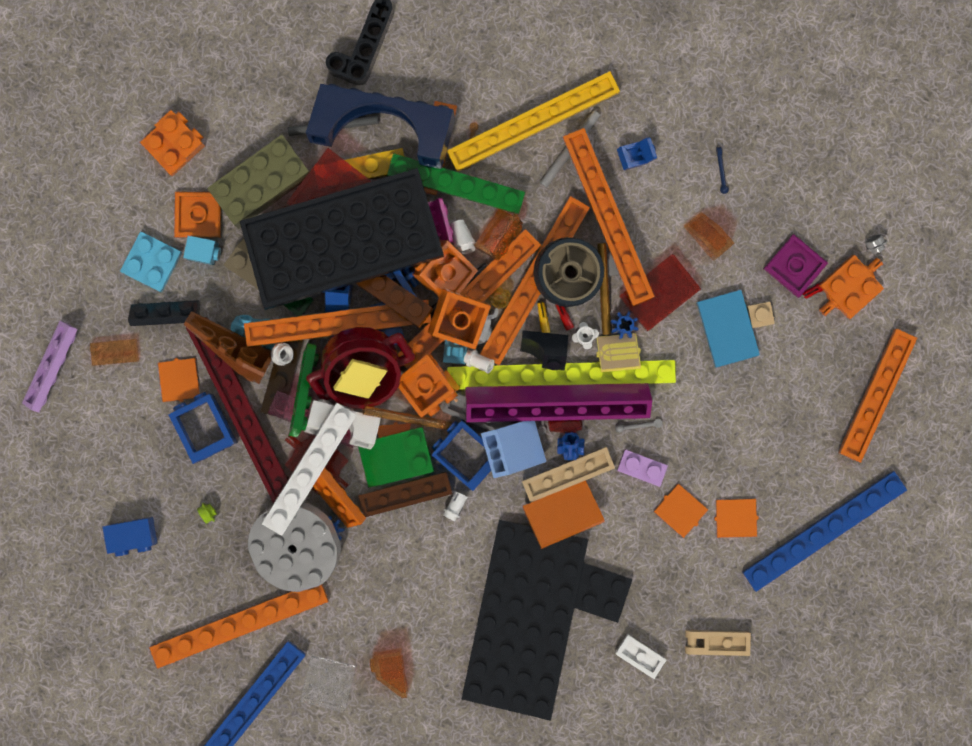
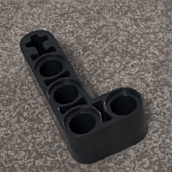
[326,0,394,85]

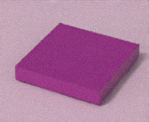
[764,234,828,298]

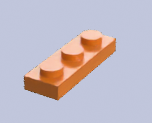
[313,468,366,528]

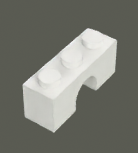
[304,399,381,450]

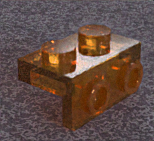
[474,209,523,261]

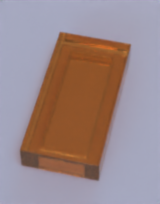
[90,339,139,366]

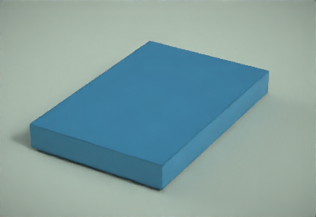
[696,290,760,368]

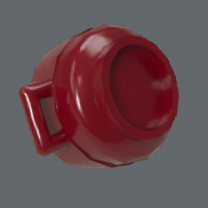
[306,327,415,409]

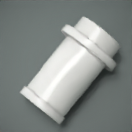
[464,350,494,373]
[443,491,468,521]

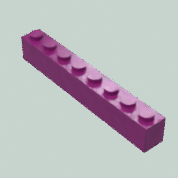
[465,383,652,422]

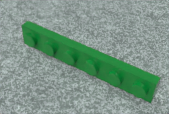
[387,153,525,215]

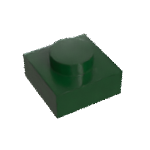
[284,297,314,316]

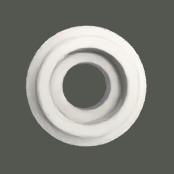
[271,342,293,366]

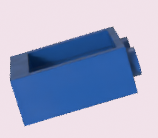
[168,392,238,464]
[432,420,491,491]

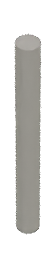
[540,110,600,188]

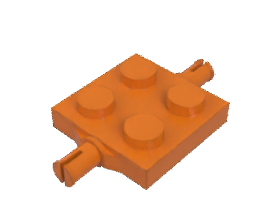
[819,255,884,319]

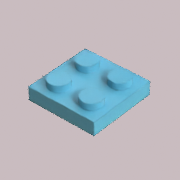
[120,231,183,293]

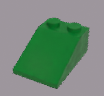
[358,427,435,488]

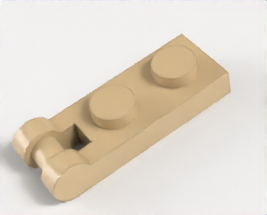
[685,630,751,656]

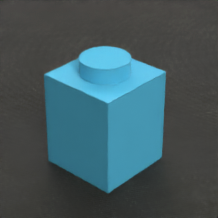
[183,236,221,265]

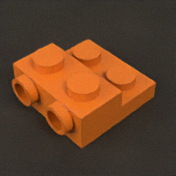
[140,110,205,176]
[412,240,478,297]
[398,353,460,418]

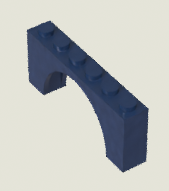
[306,84,455,169]

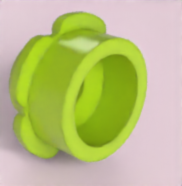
[197,503,217,524]

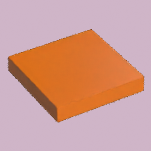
[174,192,221,238]

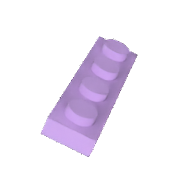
[22,321,77,412]

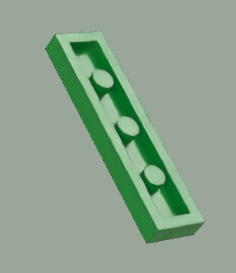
[288,343,319,438]

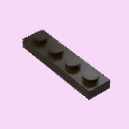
[260,340,304,418]

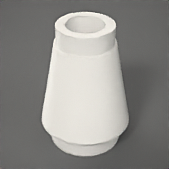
[451,220,476,255]

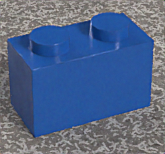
[102,517,158,557]

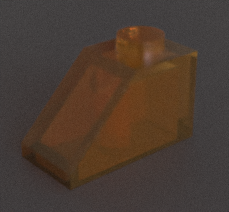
[684,212,735,261]
[370,648,408,698]

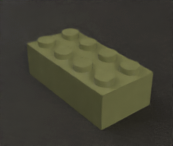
[207,134,312,229]

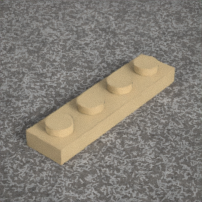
[522,447,615,503]

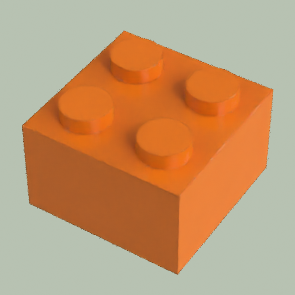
[428,288,491,350]

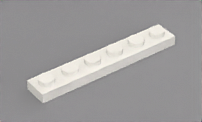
[262,402,357,536]

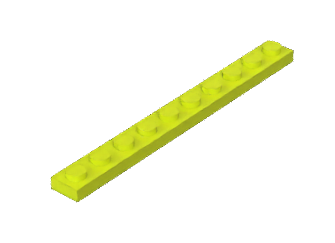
[447,360,676,389]

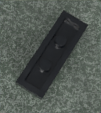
[128,300,200,326]

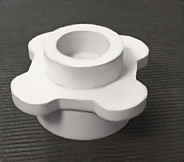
[572,322,599,349]

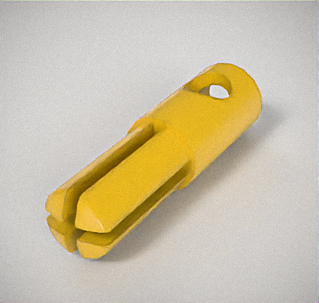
[537,302,551,333]

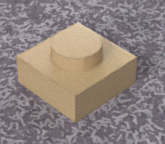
[747,302,775,329]

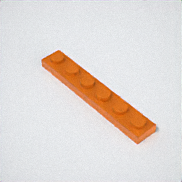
[838,329,917,463]

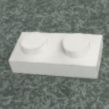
[615,634,666,679]

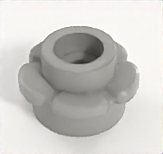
[865,234,887,254]

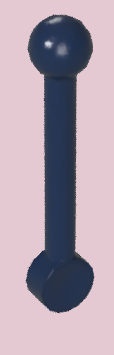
[716,147,729,194]

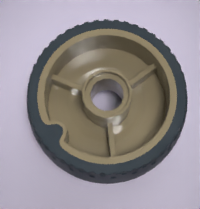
[533,237,604,307]

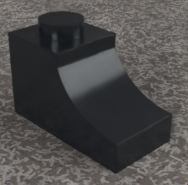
[520,330,568,370]

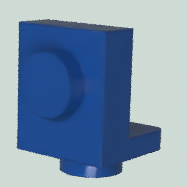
[617,137,657,170]

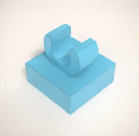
[443,340,467,365]

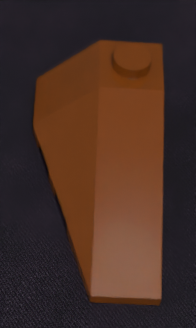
[184,312,272,384]

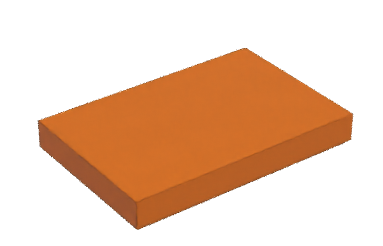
[523,480,605,549]

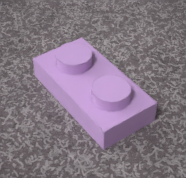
[617,450,668,487]

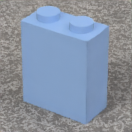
[481,421,546,478]

